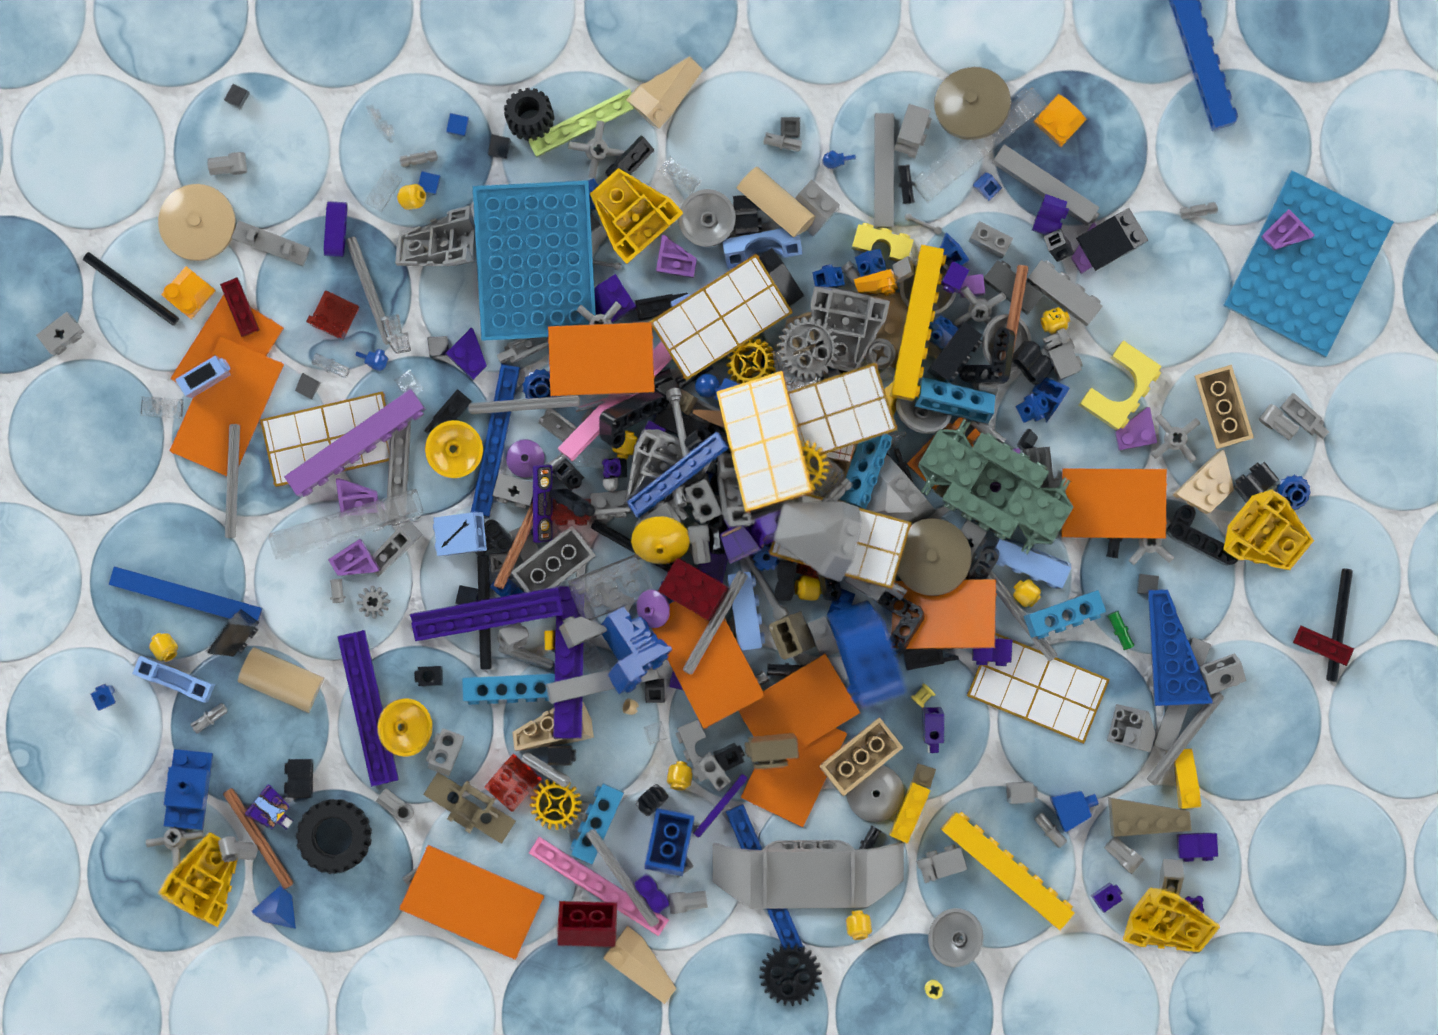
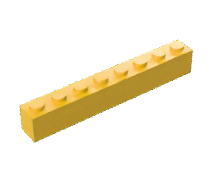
[890,245,946,401]
[940,812,1075,931]

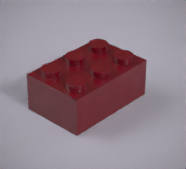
[658,558,729,620]
[557,901,617,947]

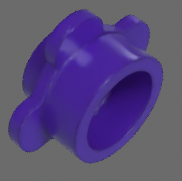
[602,458,621,478]
[1185,896,1205,913]

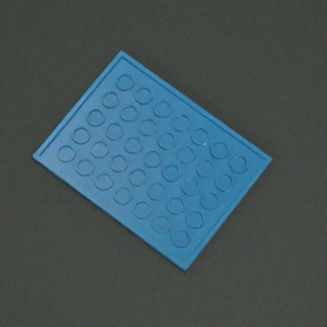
[1223,170,1394,357]
[472,180,596,341]

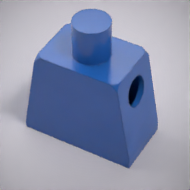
[1050,790,1099,832]

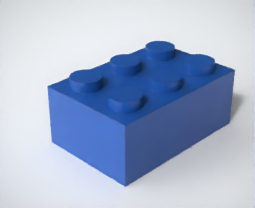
[645,808,695,877]

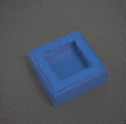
[446,113,469,136]
[418,171,441,195]

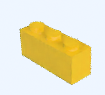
[889,782,931,844]

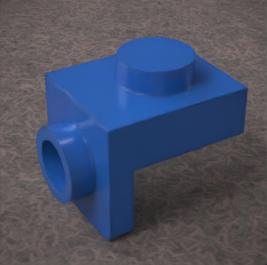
[827,588,855,614]
[90,684,116,711]

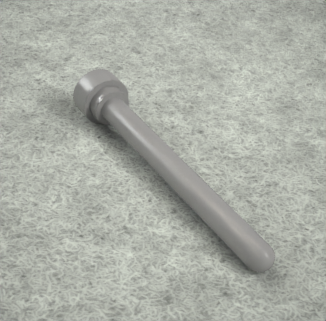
[665,388,690,457]
[744,555,789,621]

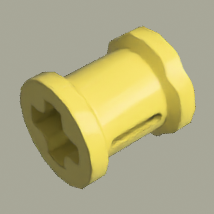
[910,683,936,709]
[925,980,943,999]

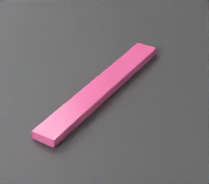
[558,341,672,462]
[529,837,669,936]

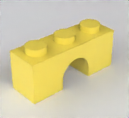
[851,223,914,262]

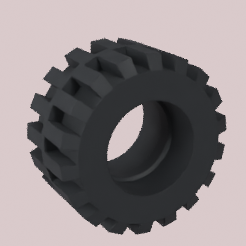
[504,88,554,141]

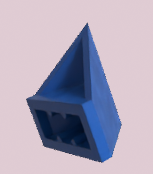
[940,232,969,267]
[1032,377,1070,423]
[251,885,296,929]

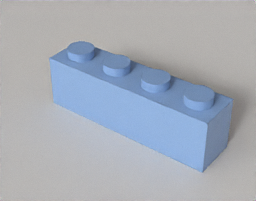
[991,538,1071,589]
[727,572,765,651]

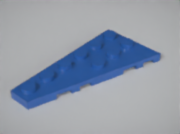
[1148,590,1213,706]

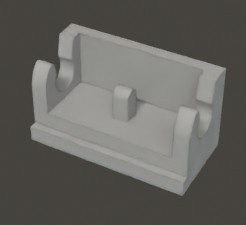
[539,408,577,442]

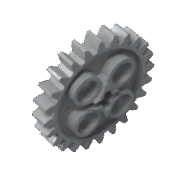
[777,317,839,380]

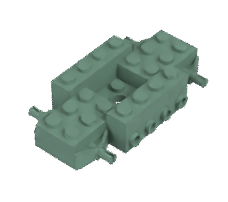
[918,419,1073,555]

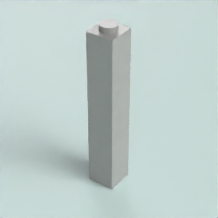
[992,144,1100,226]

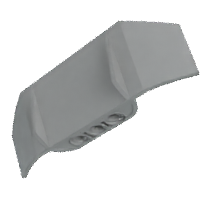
[713,840,904,909]

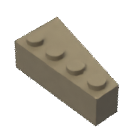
[1108,797,1191,837]

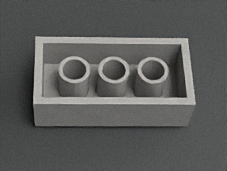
[511,525,596,592]

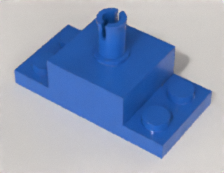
[163,749,213,830]

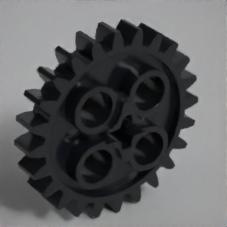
[759,943,822,1006]

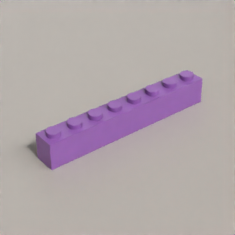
[284,389,426,497]

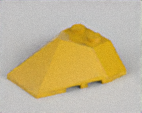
[590,168,684,264]
[1224,489,1314,570]
[158,832,238,927]
[1123,887,1220,952]

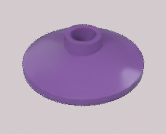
[506,439,545,478]
[637,590,670,628]

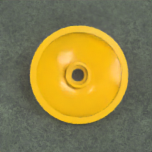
[425,420,483,478]
[631,516,689,564]
[378,698,432,757]

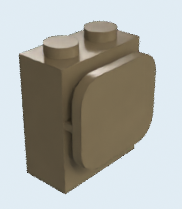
[769,611,816,660]
[745,733,798,769]

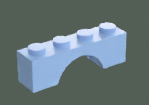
[722,228,802,268]
[132,656,215,703]

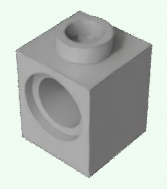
[497,623,529,654]

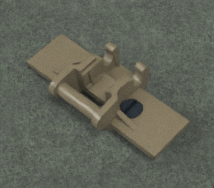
[423,772,516,844]

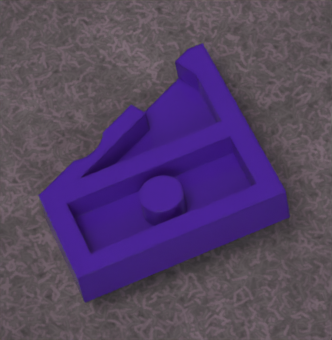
[446,327,487,380]

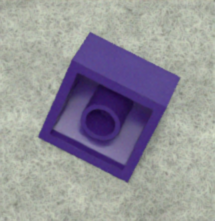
[594,274,636,324]

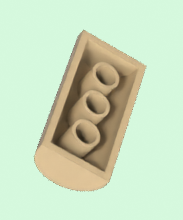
[736,167,816,237]
[1194,365,1254,449]
[238,647,325,713]
[819,717,904,796]

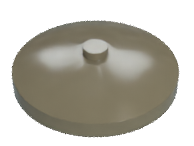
[934,67,1011,140]
[897,518,972,596]

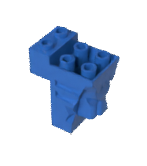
[601,606,672,694]

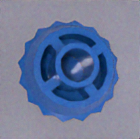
[522,369,557,399]
[1276,474,1311,510]

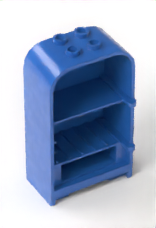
[827,600,906,708]

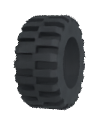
[295,799,372,874]

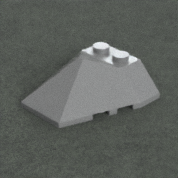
[395,206,476,266]
[810,286,890,371]
[626,429,711,513]
[717,453,803,527]
[850,454,936,525]
[774,502,862,582]

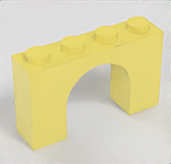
[1079,340,1161,431]

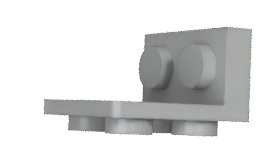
[590,490,631,520]

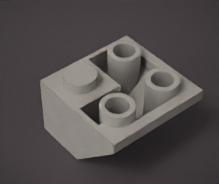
[1107,704,1155,752]

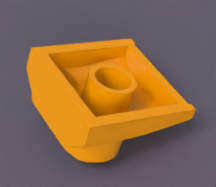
[1033,94,1087,147]
[161,266,216,320]
[854,269,898,296]

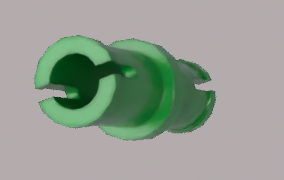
[1107,611,1135,650]

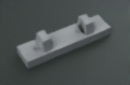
[232,220,310,266]

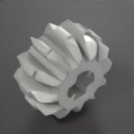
[357,586,390,619]

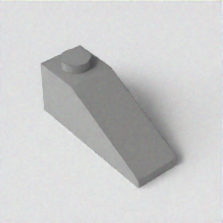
[372,521,423,577]

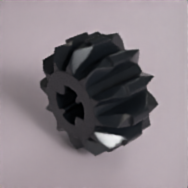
[636,784,668,816]

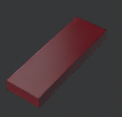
[220,277,260,338]
[1293,625,1354,666]

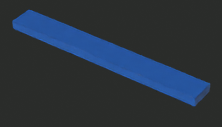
[471,364,520,517]
[109,566,263,626]
[726,804,803,949]

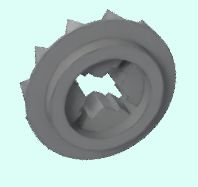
[865,338,896,369]

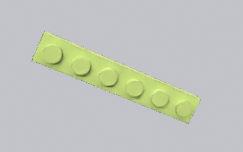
[528,89,635,158]

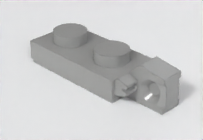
[497,337,549,364]
[1280,393,1329,439]

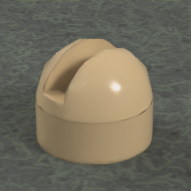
[622,698,639,715]

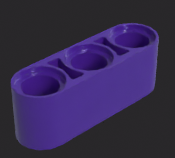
[323,201,348,257]

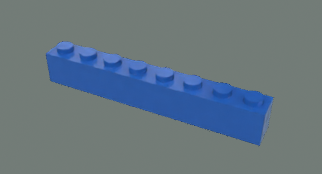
[1169,0,1238,131]

